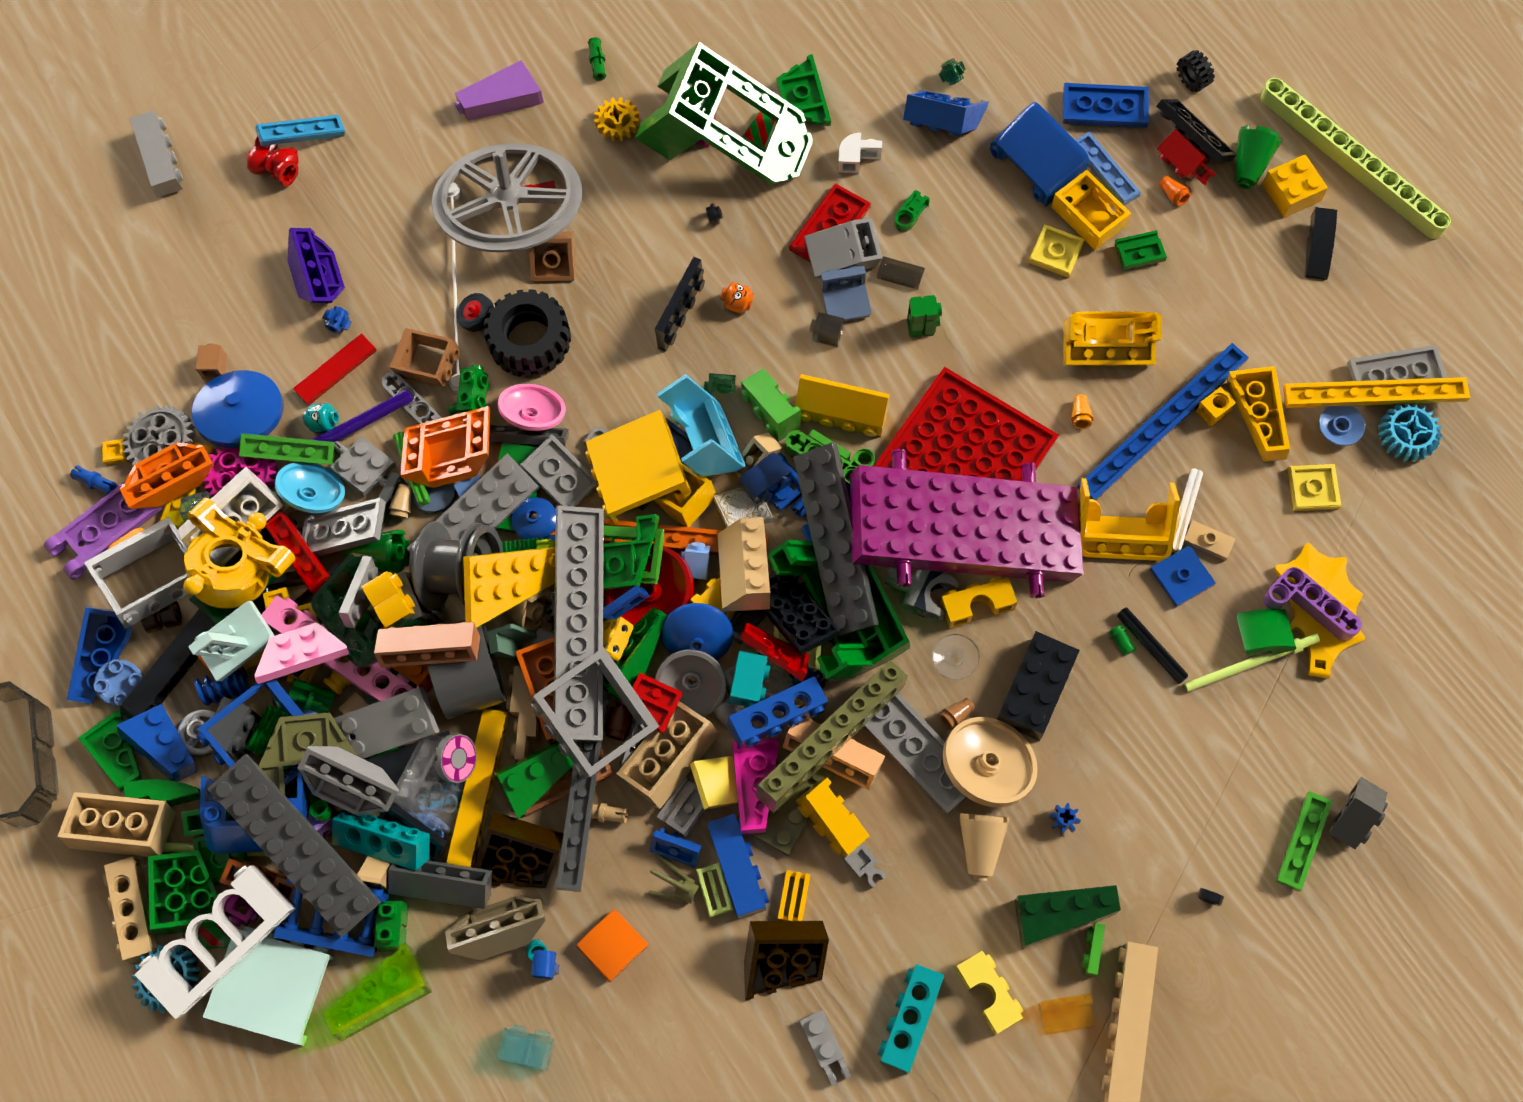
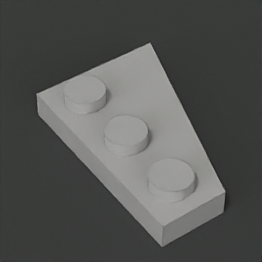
[339,556,379,628]

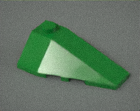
[603,607,667,701]

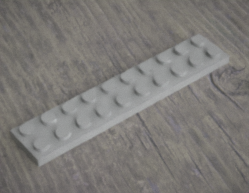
[553,505,604,742]

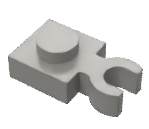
[842,843,886,888]

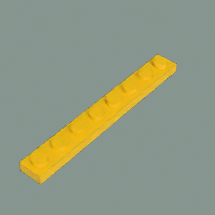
[1283,377,1470,408]

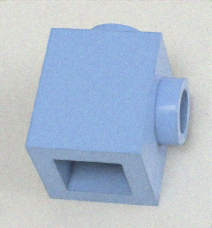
[681,542,711,580]

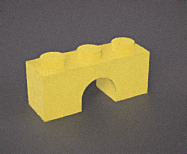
[955,951,1023,1035]

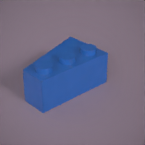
[116,704,196,782]

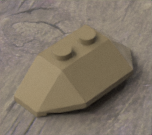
[445,896,545,961]

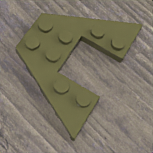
[258,713,357,811]

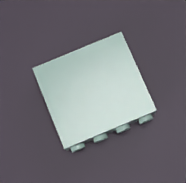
[203,926,334,1046]

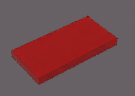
[789,183,871,262]

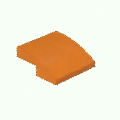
[576,909,648,983]

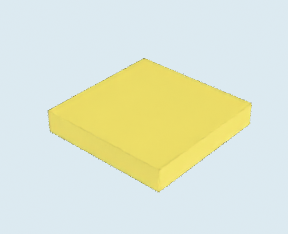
[1028,224,1085,278]
[1287,464,1341,511]
[690,756,738,810]

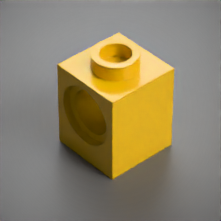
[1196,387,1236,427]

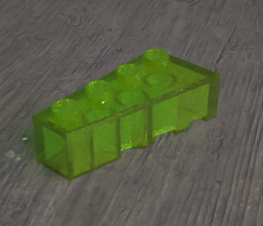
[323,942,432,1042]

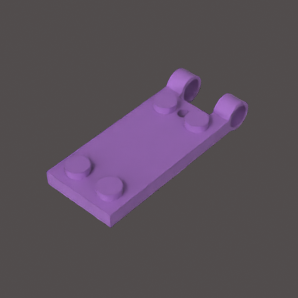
[44,481,163,580]

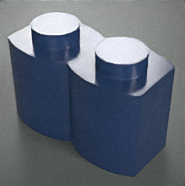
[738,452,792,504]

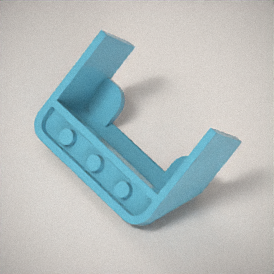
[657,374,745,477]

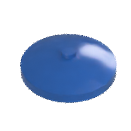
[192,370,284,448]

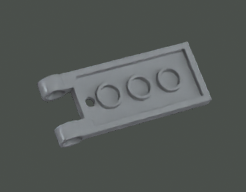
[334,686,439,759]

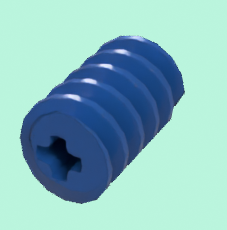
[195,666,250,706]

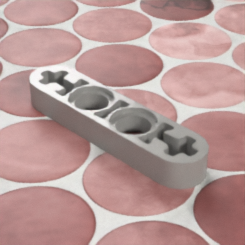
[382,372,442,424]

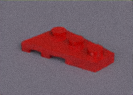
[740,623,809,681]

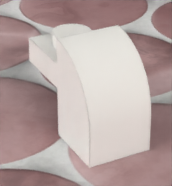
[838,133,882,174]

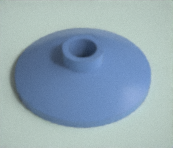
[1319,406,1365,446]

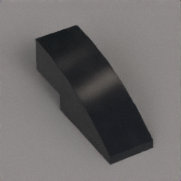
[1305,207,1338,280]

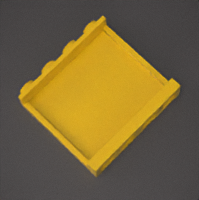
[585,410,691,524]

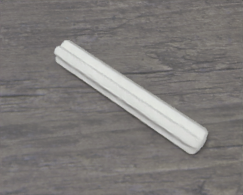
[1172,469,1203,553]

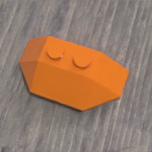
[120,442,214,509]

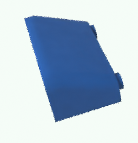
[990,102,1089,207]

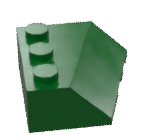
[148,850,226,936]

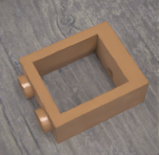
[390,328,460,388]

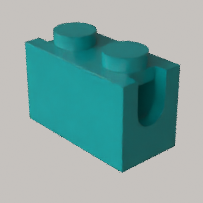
[729,651,770,707]

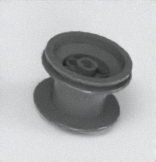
[409,522,503,611]

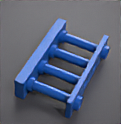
[274,878,389,957]

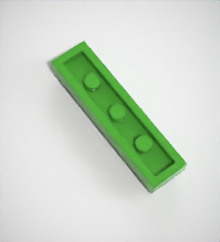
[239,433,335,465]
[1276,791,1333,892]

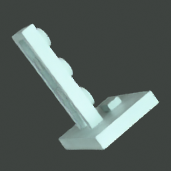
[188,600,274,682]

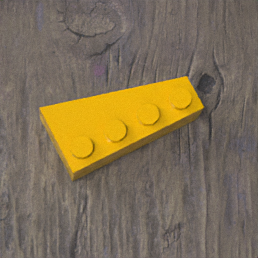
[1227,366,1290,462]

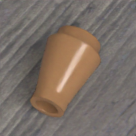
[939,698,975,730]

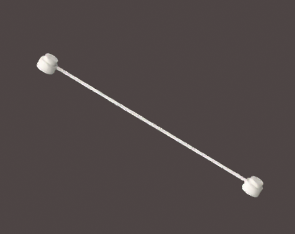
[447,182,461,394]

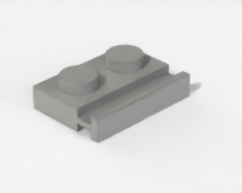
[656,778,705,837]

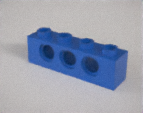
[727,676,828,748]

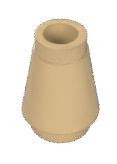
[388,484,412,518]

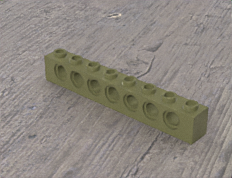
[756,660,908,813]

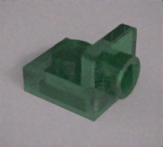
[704,373,737,396]

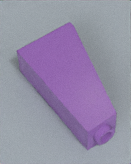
[455,60,544,120]

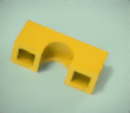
[940,577,1018,629]

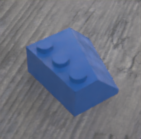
[903,90,989,136]

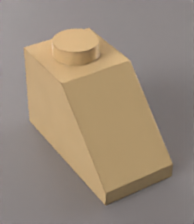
[734,433,783,477]
[357,856,392,891]

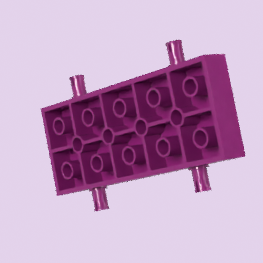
[850,449,1084,598]

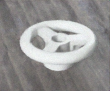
[177,709,215,756]

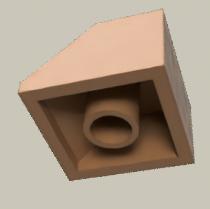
[529,231,575,282]

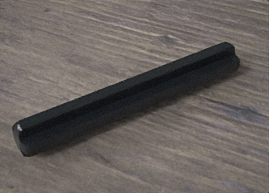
[1117,607,1188,684]

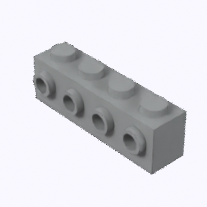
[130,110,184,198]

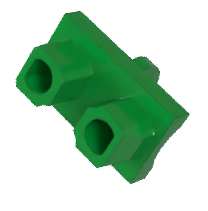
[289,679,336,713]

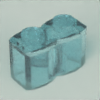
[496,1024,555,1071]

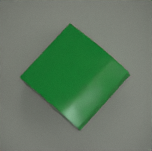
[1236,609,1296,656]

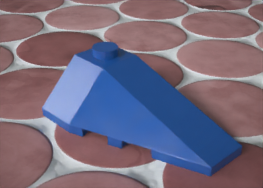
[67,606,133,704]

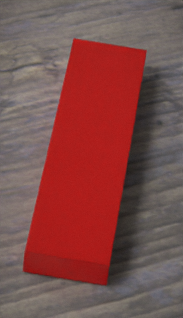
[293,333,377,406]
[265,510,332,593]

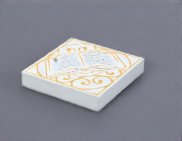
[714,488,773,527]

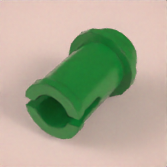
[1109,625,1136,657]

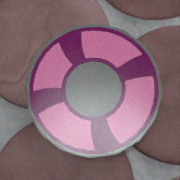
[435,734,477,783]

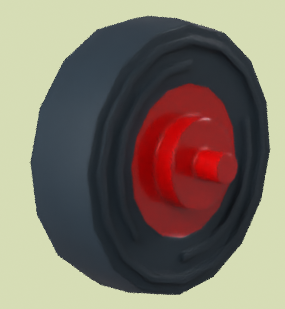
[456,293,494,332]

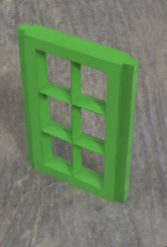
[604,525,665,585]

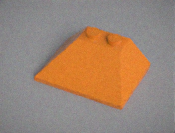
[400,406,490,488]

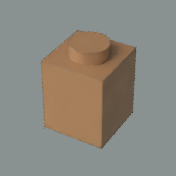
[195,343,227,379]

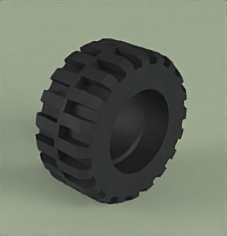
[483,289,571,377]

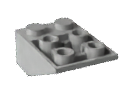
[804,217,882,278]

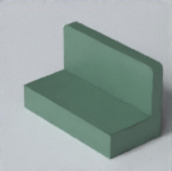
[488,624,537,663]

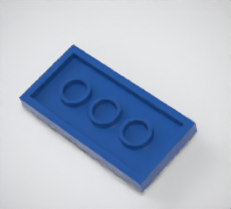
[1063,83,1149,128]

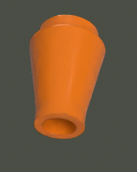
[1159,176,1191,206]

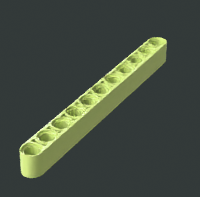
[1260,78,1451,239]

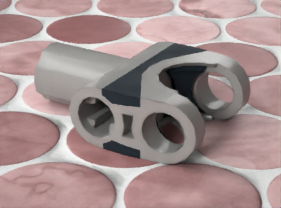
[884,567,959,621]

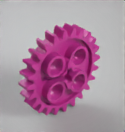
[203,448,278,498]

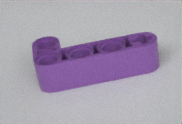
[1263,567,1362,641]

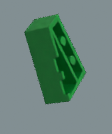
[494,741,574,819]

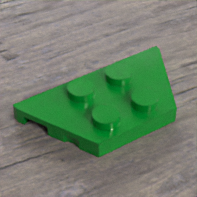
[776,54,831,126]

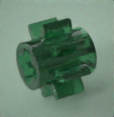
[939,58,966,85]

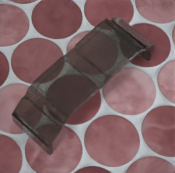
[0,681,59,827]

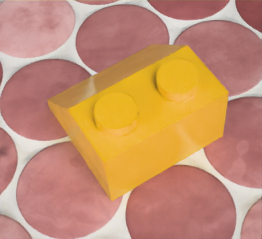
[654,464,717,527]

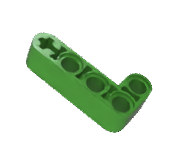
[785,430,875,484]

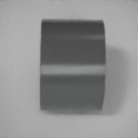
[427,620,506,720]

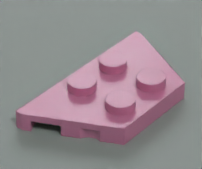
[254,622,349,684]

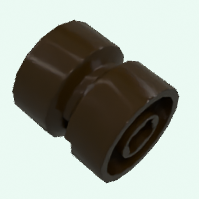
[141,601,182,634]

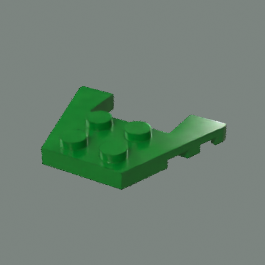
[603,514,659,591]

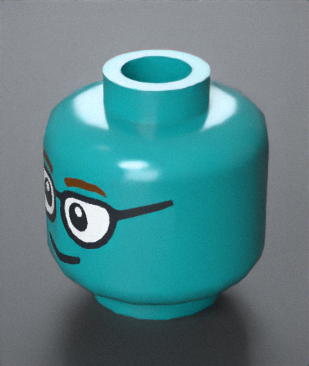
[303,403,339,433]

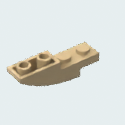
[506,666,540,761]

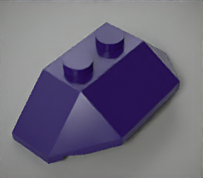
[287,228,345,303]

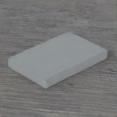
[520,434,599,507]

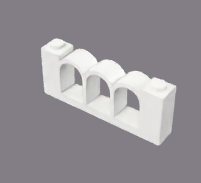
[134,865,296,1019]

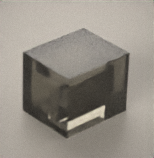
[809,312,844,347]

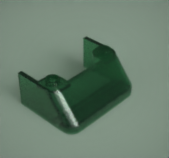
[311,552,426,667]

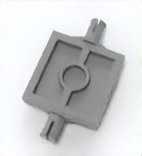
[330,436,396,496]

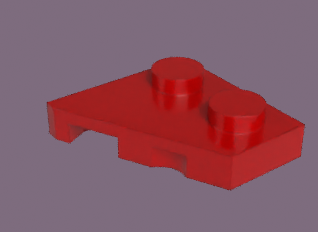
[632,673,683,735]

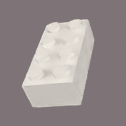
[178,467,283,566]

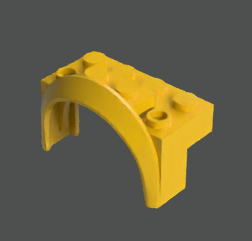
[1063,311,1162,366]

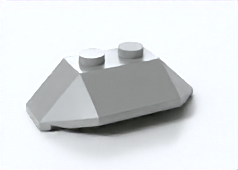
[297,746,399,816]

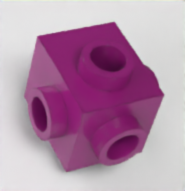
[224,894,259,927]

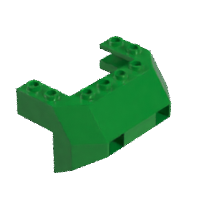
[767,540,910,679]

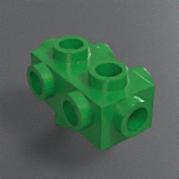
[447,365,490,415]

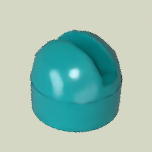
[526,939,547,961]

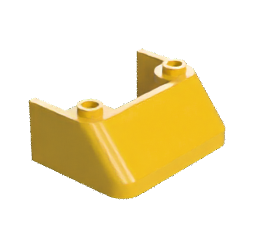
[1078,478,1180,561]

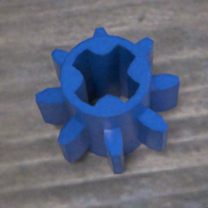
[322,306,351,334]
[1049,803,1081,835]

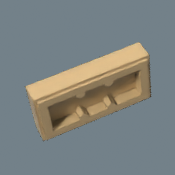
[1183,520,1235,561]

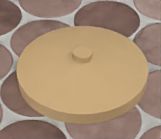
[943,717,1038,808]

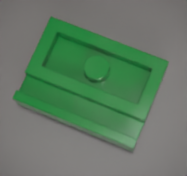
[1114,230,1167,271]

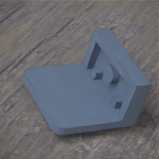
[821,266,871,323]

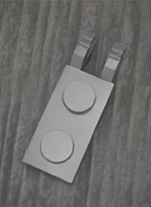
[799,1010,851,1086]

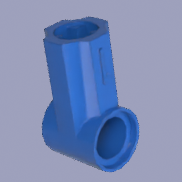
[531,950,560,980]

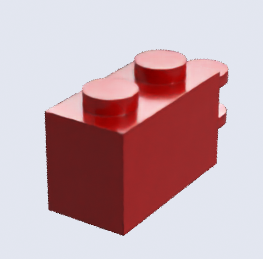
[1157,129,1216,186]

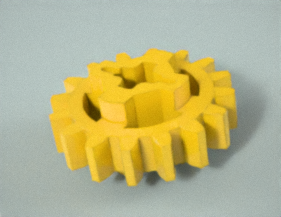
[594,97,640,141]

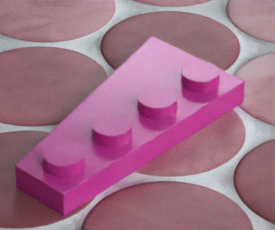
[732,738,780,835]

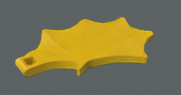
[1274,543,1365,679]

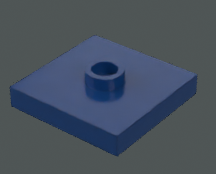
[1150,545,1216,607]

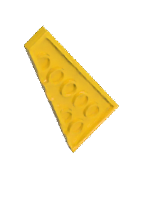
[463,547,555,628]

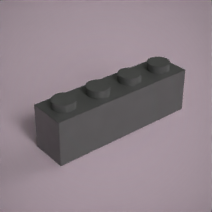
[388,860,492,909]

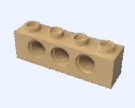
[103,856,158,963]

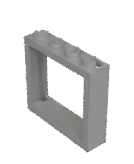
[84,517,189,629]
[529,647,659,779]

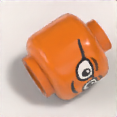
[720,282,754,314]

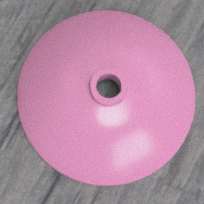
[498,384,566,431]

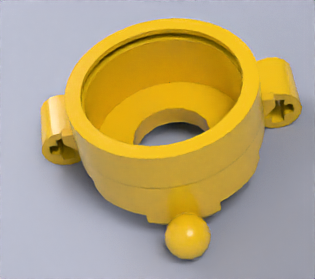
[183,498,296,608]

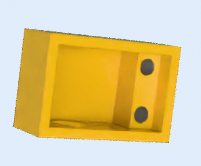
[1051,170,1131,251]

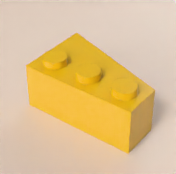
[796,777,869,857]

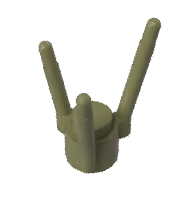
[648,854,699,905]

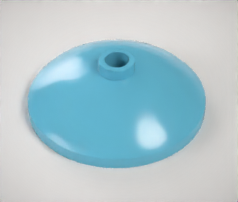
[275,462,345,513]

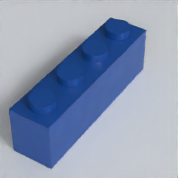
[707,813,769,920]

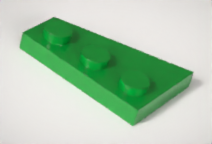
[78,709,142,792]

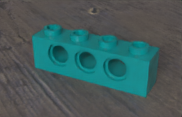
[332,810,430,871]
[877,964,945,1074]

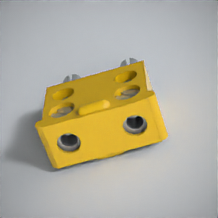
[603,616,634,662]

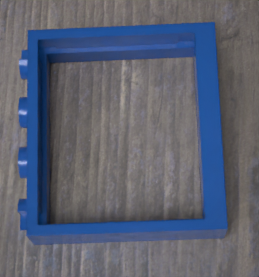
[196,679,304,785]

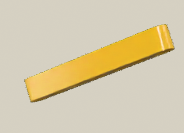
[447,708,509,868]

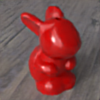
[247,136,299,186]

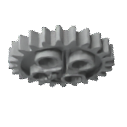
[122,404,196,466]

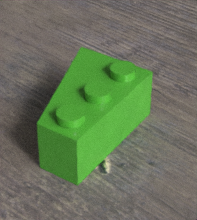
[740,368,801,442]

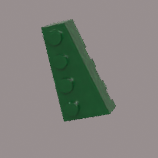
[1014,885,1121,950]

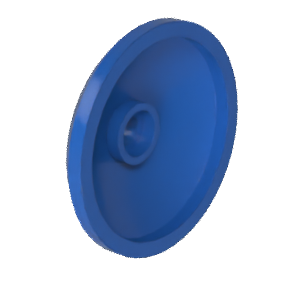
[662,603,733,661]

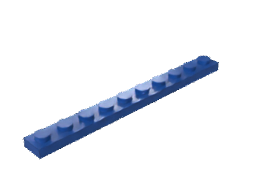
[1077,343,1249,501]

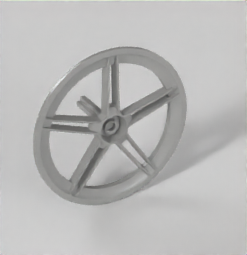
[432,143,582,253]

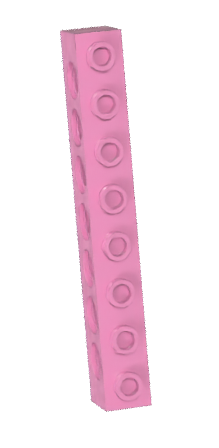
[262,595,432,705]

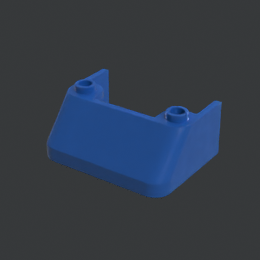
[200,773,309,854]

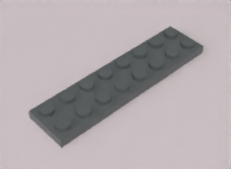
[793,443,879,637]
[207,754,381,937]

